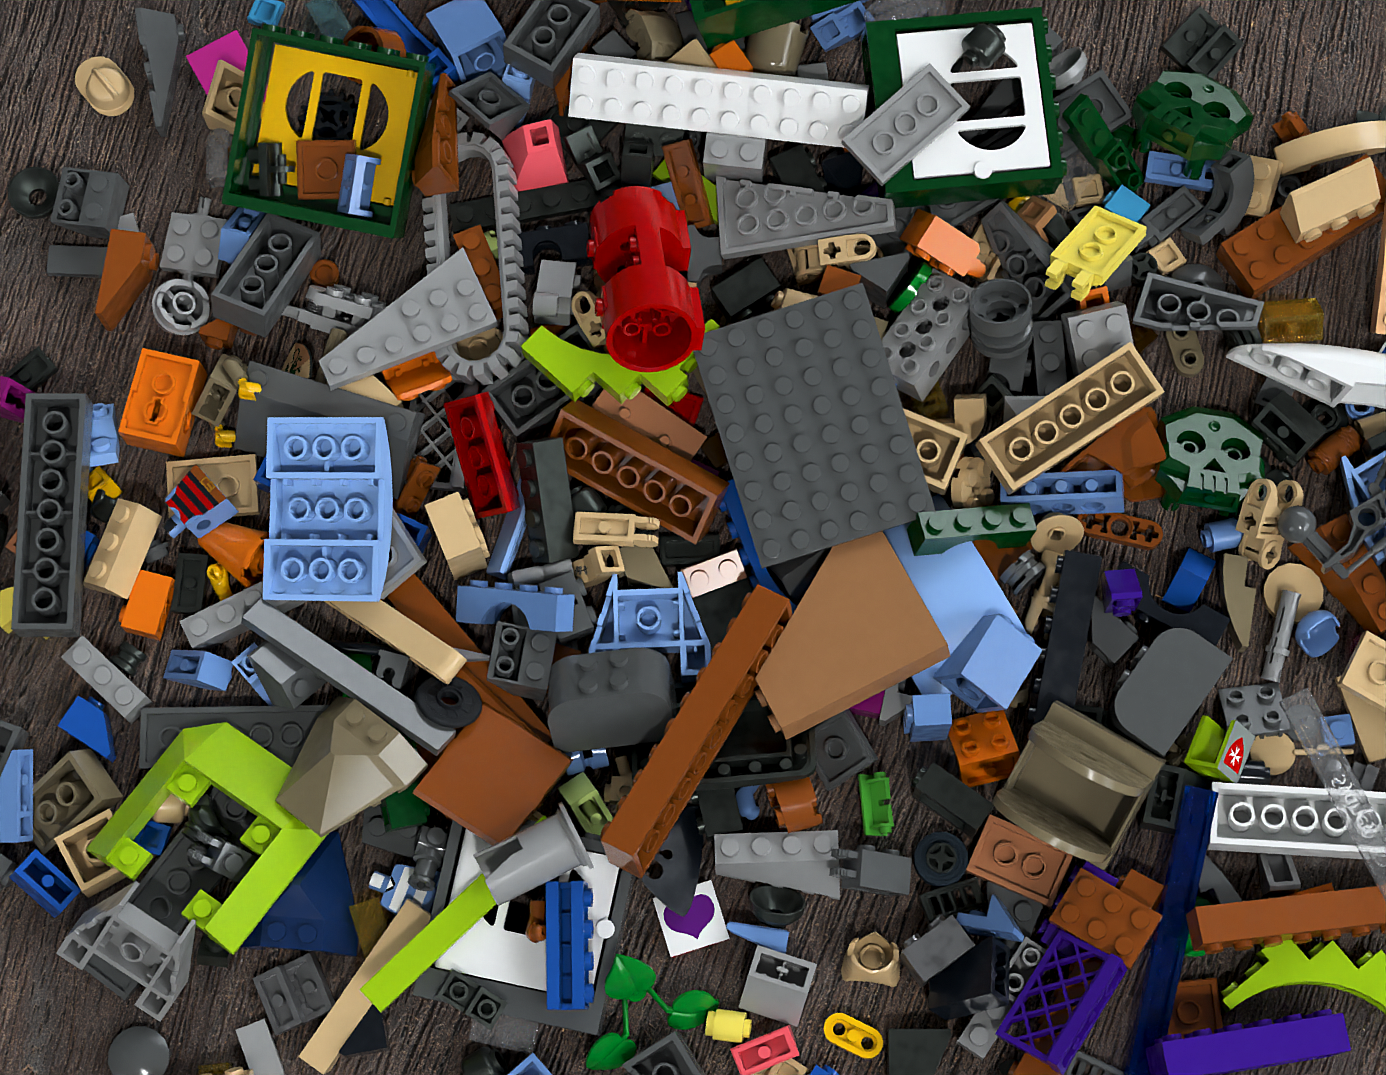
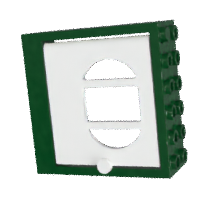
[860,7,1067,208]

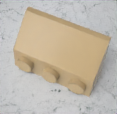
[1280,157,1381,243]
[83,498,162,600]

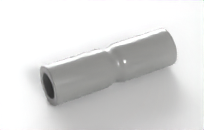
[512,558,574,589]

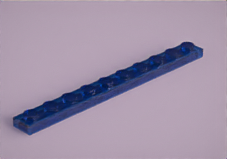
[1124,785,1219,1075]

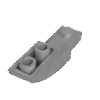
[956,937,1047,1060]

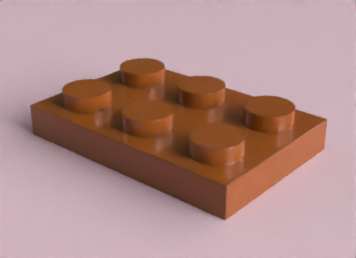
[1049,868,1163,970]

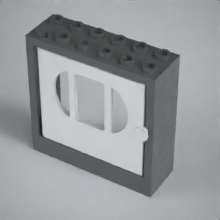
[413,820,635,1036]

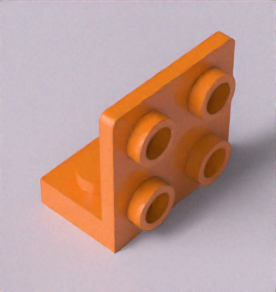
[948,710,1020,788]

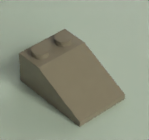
[33,749,123,856]

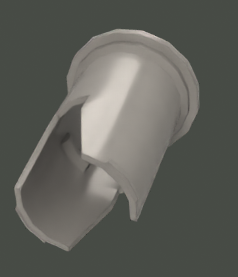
[473,802,594,906]

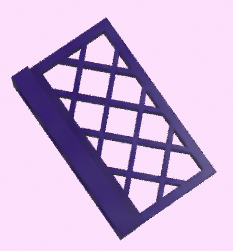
[995,929,1128,1075]

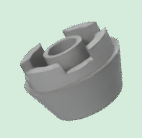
[152,279,210,335]

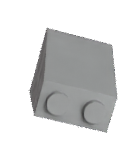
[703,132,768,184]

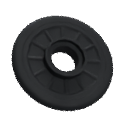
[416,676,482,728]

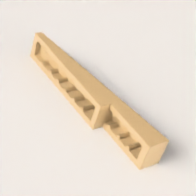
[298,899,431,1075]

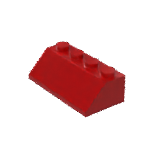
[443,391,520,519]

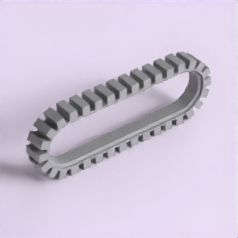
[421,132,529,386]

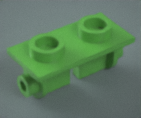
[858,772,894,837]

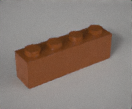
[1287,514,1386,637]

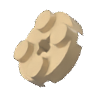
[951,456,994,509]

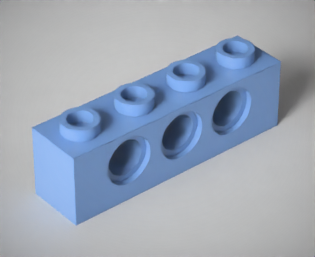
[1000,470,1124,516]

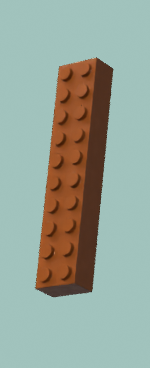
[600,584,793,879]

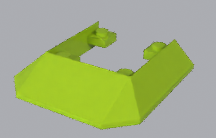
[86,722,329,955]

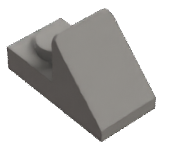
[878,679,912,726]

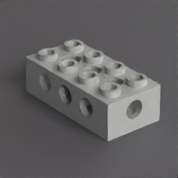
[881,268,974,402]

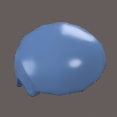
[1295,609,1340,658]

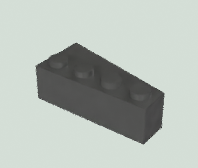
[622,1031,705,1075]

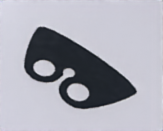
[641,806,704,917]

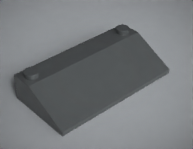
[234,361,425,499]

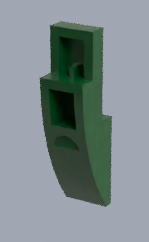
[1062,93,1145,193]

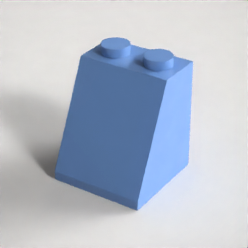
[426,0,508,85]
[933,614,1042,713]

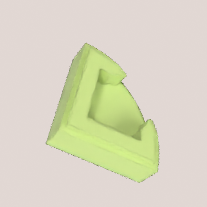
[484,230,498,260]

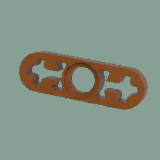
[1077,513,1163,550]

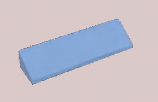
[486,476,527,580]

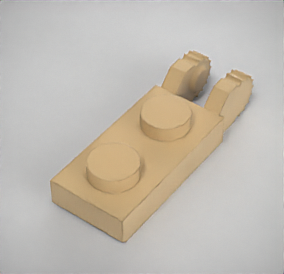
[573,512,660,548]

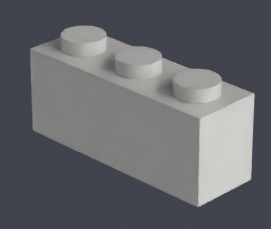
[61,635,153,725]

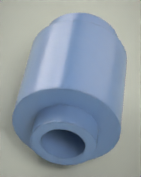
[1200,517,1244,553]

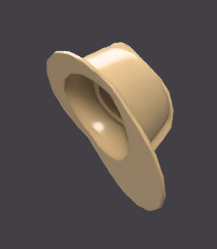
[75,56,135,116]

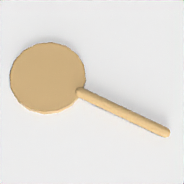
[1250,733,1354,776]

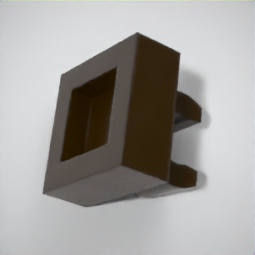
[1129,320,1158,355]

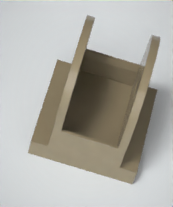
[992,700,1166,870]

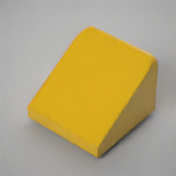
[88,466,122,502]

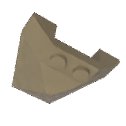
[276,696,428,837]

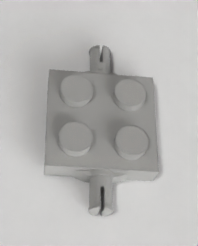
[160,197,228,282]

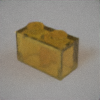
[1257,298,1324,344]

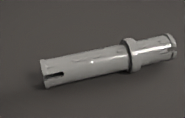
[1260,590,1302,683]

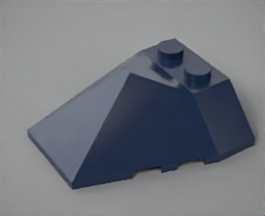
[240,831,360,957]

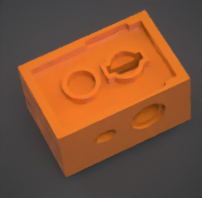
[118,348,208,457]

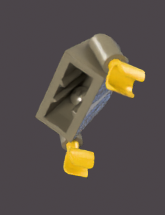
[192,354,261,448]

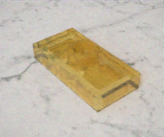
[349,897,388,959]

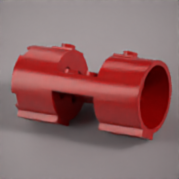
[586,186,705,372]

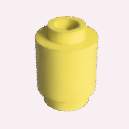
[705,1009,752,1044]

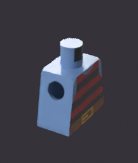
[162,464,239,539]

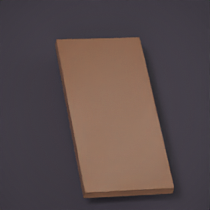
[592,389,707,462]

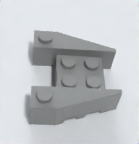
[56,881,196,1022]

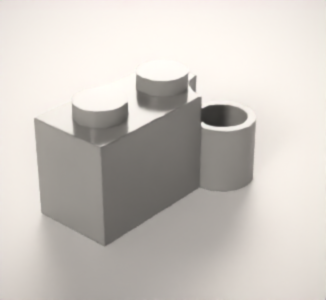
[533,260,582,326]

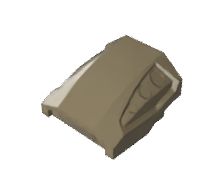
[625,9,684,62]

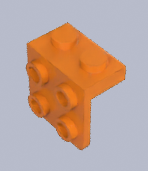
[381,351,453,401]

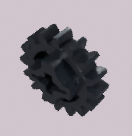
[298,89,358,140]

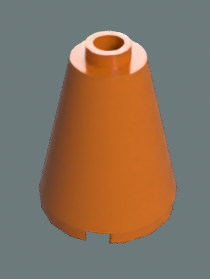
[198,522,269,588]

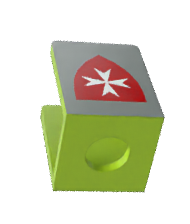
[1184,715,1255,783]

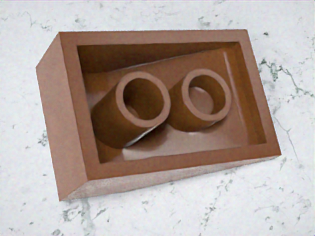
[95,229,159,331]

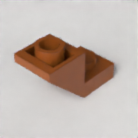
[199,318,257,350]

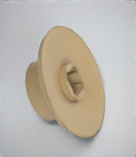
[1031,512,1084,554]

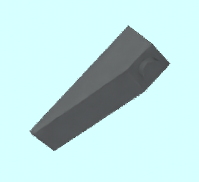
[1132,272,1264,331]

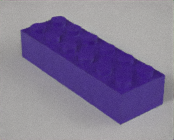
[1145,1009,1351,1075]

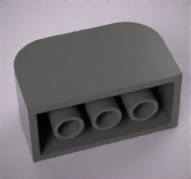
[1107,628,1233,758]
[548,648,677,753]

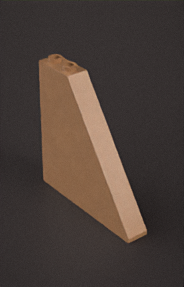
[754,531,951,740]

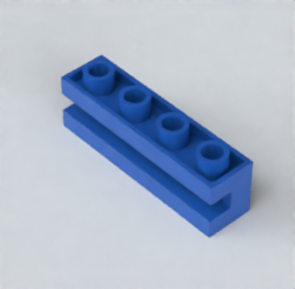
[546,881,594,1011]

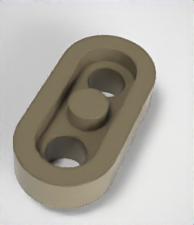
[1164,331,1204,378]

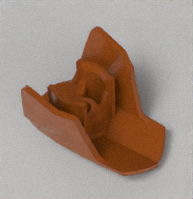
[1060,407,1166,502]

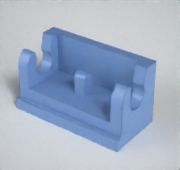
[337,154,381,218]

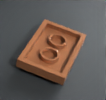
[966,814,1073,909]

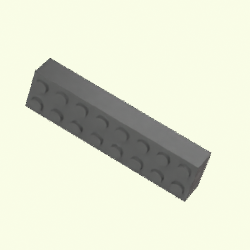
[11,393,93,637]

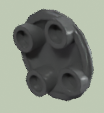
[108,1026,171,1075]

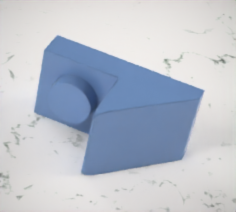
[956,894,1024,942]

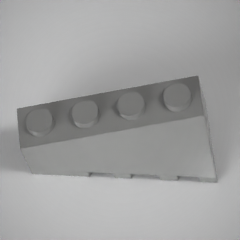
[714,830,840,900]

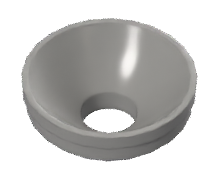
[1049,47,1087,92]

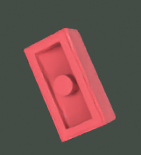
[730,1025,800,1075]

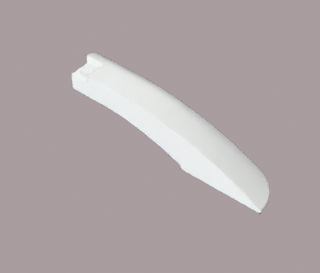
[1226,343,1386,409]

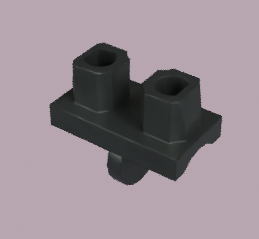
[248,143,295,196]

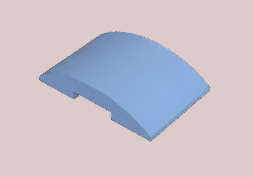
[263,417,393,602]
[883,494,1027,696]

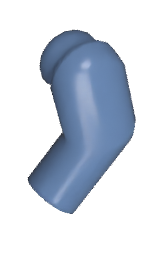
[735,785,760,820]

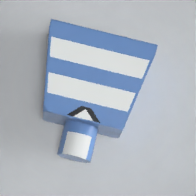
[369,864,441,915]

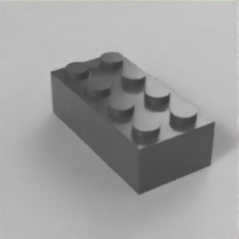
[211,213,321,338]
[482,324,602,443]

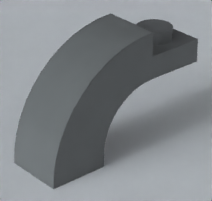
[1180,149,1254,245]

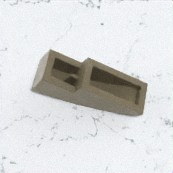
[1218,553,1256,653]

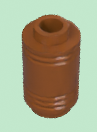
[1308,426,1363,475]

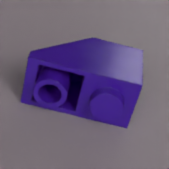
[1101,568,1143,617]

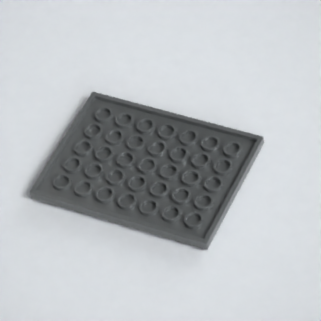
[693,282,936,569]

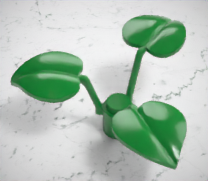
[585,954,719,1070]

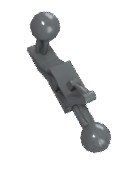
[1277,456,1386,580]

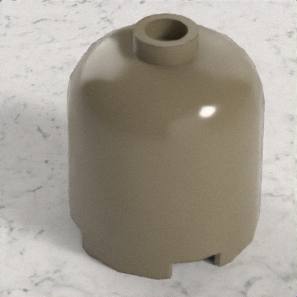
[745,22,809,77]

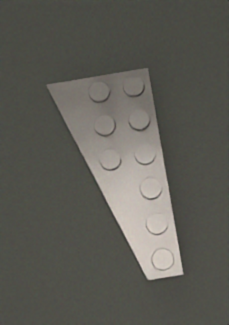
[716,176,897,260]
[319,247,498,391]

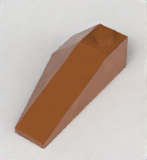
[412,73,459,197]

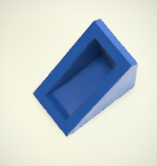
[1162,548,1216,613]

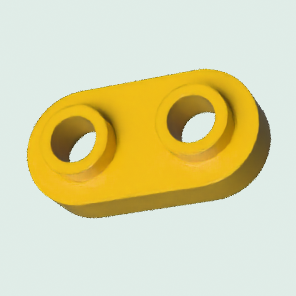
[824,1013,883,1059]

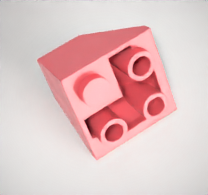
[502,119,569,192]

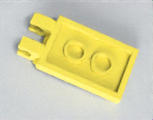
[1045,205,1147,302]

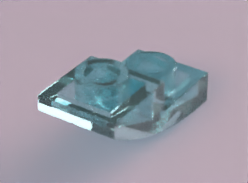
[305,0,352,46]

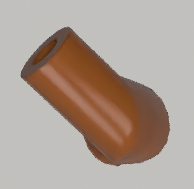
[525,901,546,943]

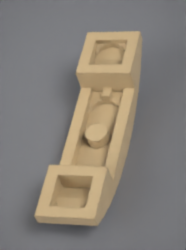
[1273,121,1386,177]

